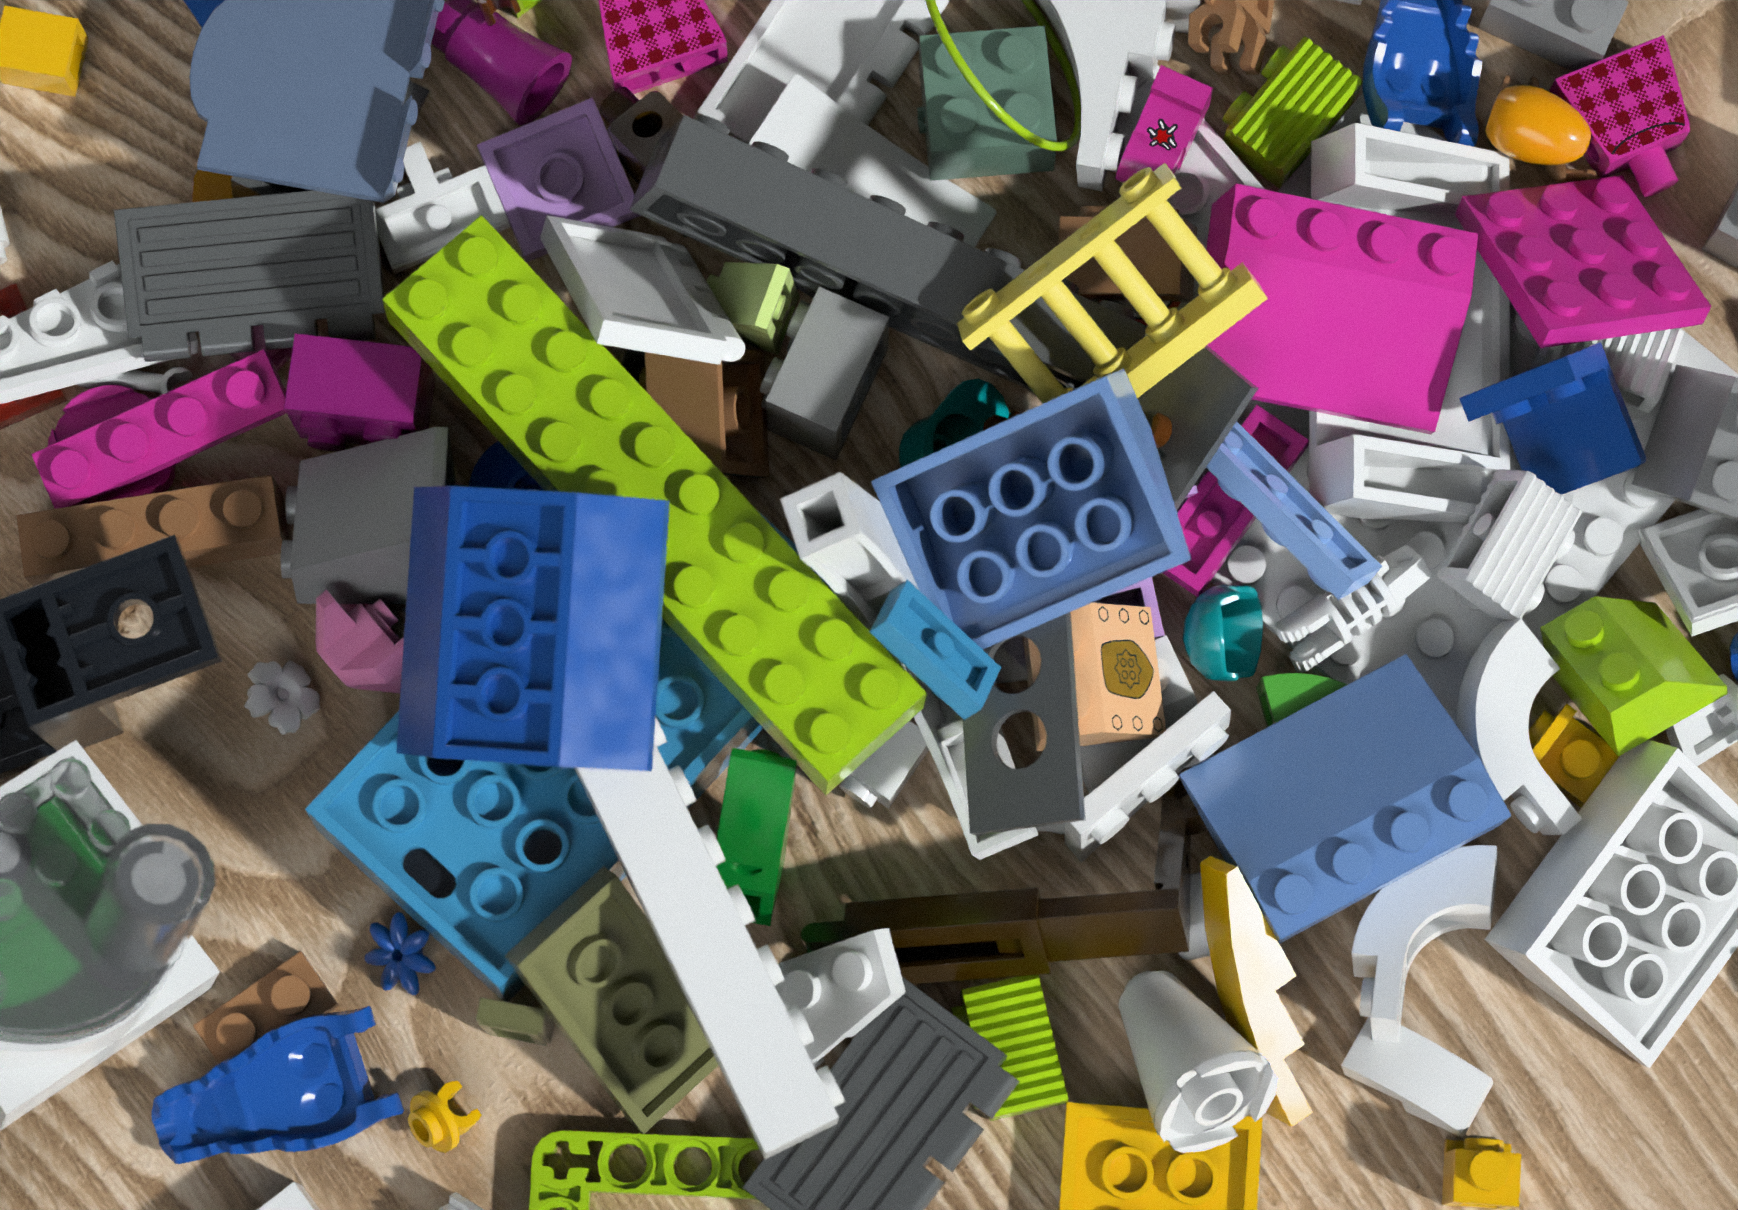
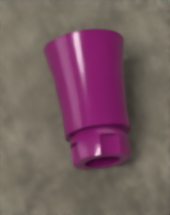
[431,0,572,126]

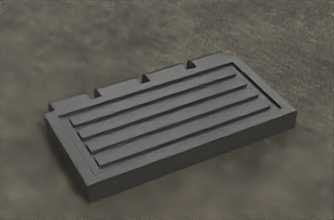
[114,190,386,362]
[742,977,1020,1210]

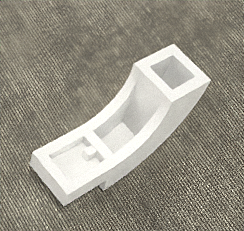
[1456,618,1582,835]
[1352,845,1497,1043]

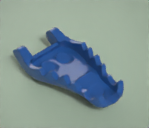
[1362,0,1482,147]
[152,1006,404,1164]

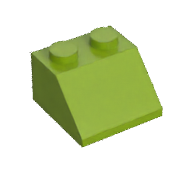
[1540,596,1728,757]

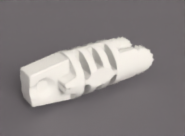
[1273,545,1432,673]

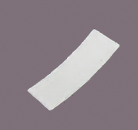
[748,74,996,247]

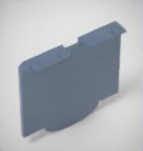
[189,0,445,203]

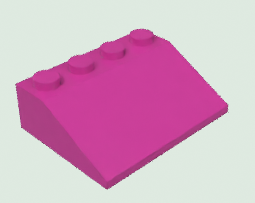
[1206,183,1478,434]

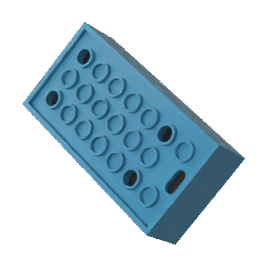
[305,512,843,1002]

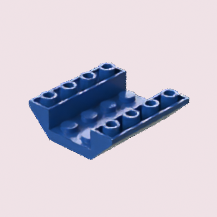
[396,486,670,771]

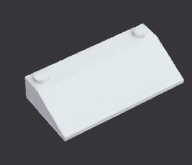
[1309,123,1510,522]

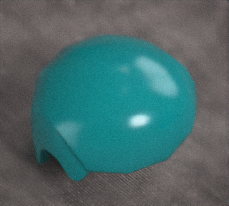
[1182,585,1263,682]

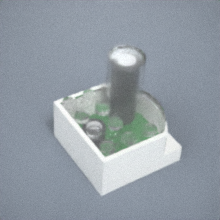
[0,740,220,1131]

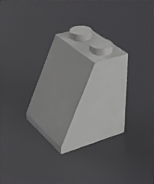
[1632,364,1738,522]
[281,427,457,604]

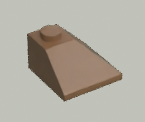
[639,348,770,478]

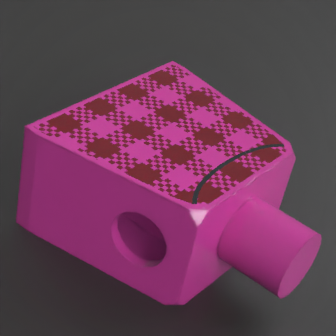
[598,0,728,94]
[1549,35,1690,197]

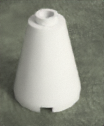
[1118,971,1278,1153]

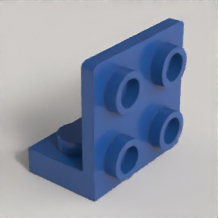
[1459,342,1646,495]

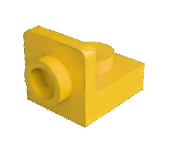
[1528,703,1620,808]

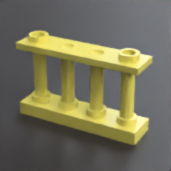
[957,163,1268,404]

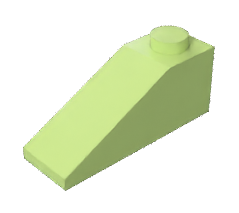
[706,262,800,355]

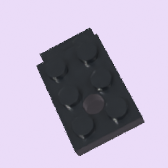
[0,535,222,779]

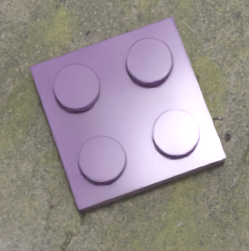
[477,97,641,263]

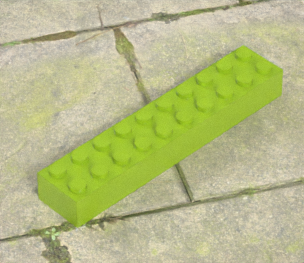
[382,215,927,795]

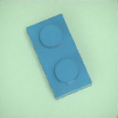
[870,579,1001,720]

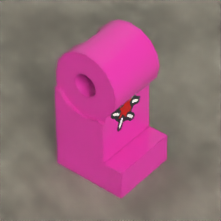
[1115,65,1213,183]

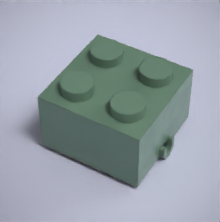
[917,26,1057,181]

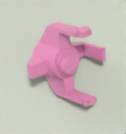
[315,589,404,693]

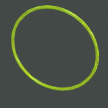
[925,0,1081,151]

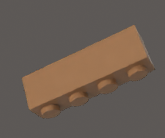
[16,475,289,587]

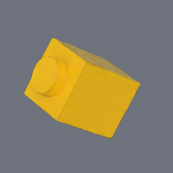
[0,5,89,97]

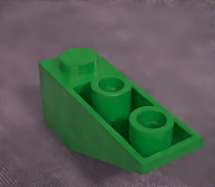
[716,747,797,926]

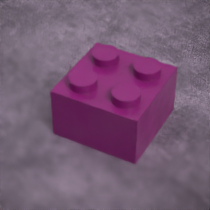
[284,334,435,451]

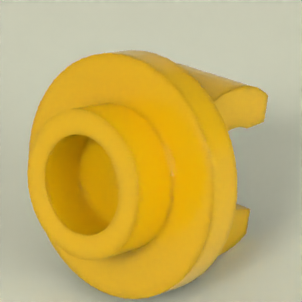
[408,1081,482,1153]

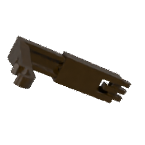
[801,767,1208,984]

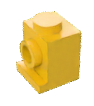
[1442,1138,1521,1210]

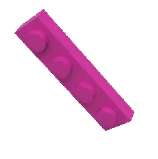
[31,349,287,509]

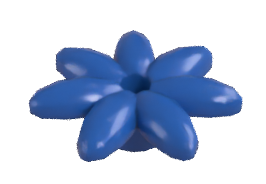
[364,912,436,995]

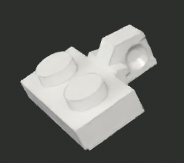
[375,141,510,274]

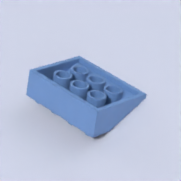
[871,369,1191,650]
[1178,654,1512,944]

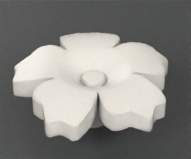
[244,660,320,735]

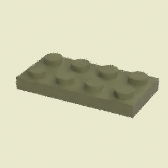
[504,866,718,1134]

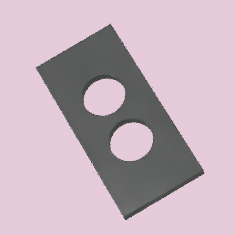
[962,612,1085,835]

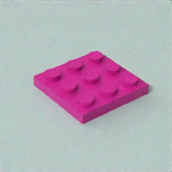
[1455,176,1712,348]

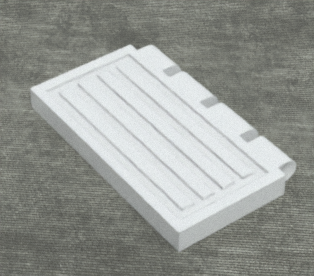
[697,0,949,144]
[540,215,745,365]

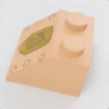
[1023,603,1166,751]

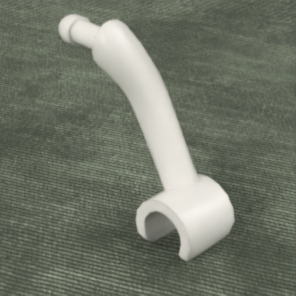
[77,367,193,394]

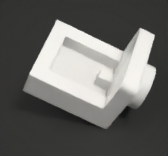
[1666,673,1738,766]

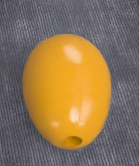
[1485,85,1591,165]

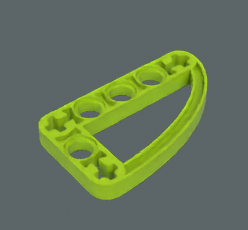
[529,1130,760,1210]

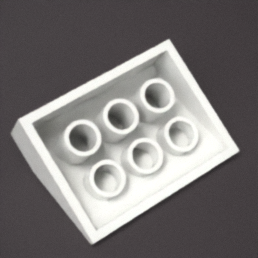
[1484,740,1738,1068]

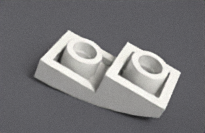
[1341,1017,1493,1138]

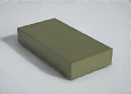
[476,997,554,1046]

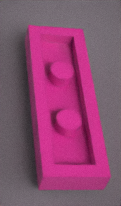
[1162,405,1309,597]

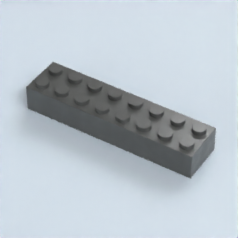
[629,114,1147,391]

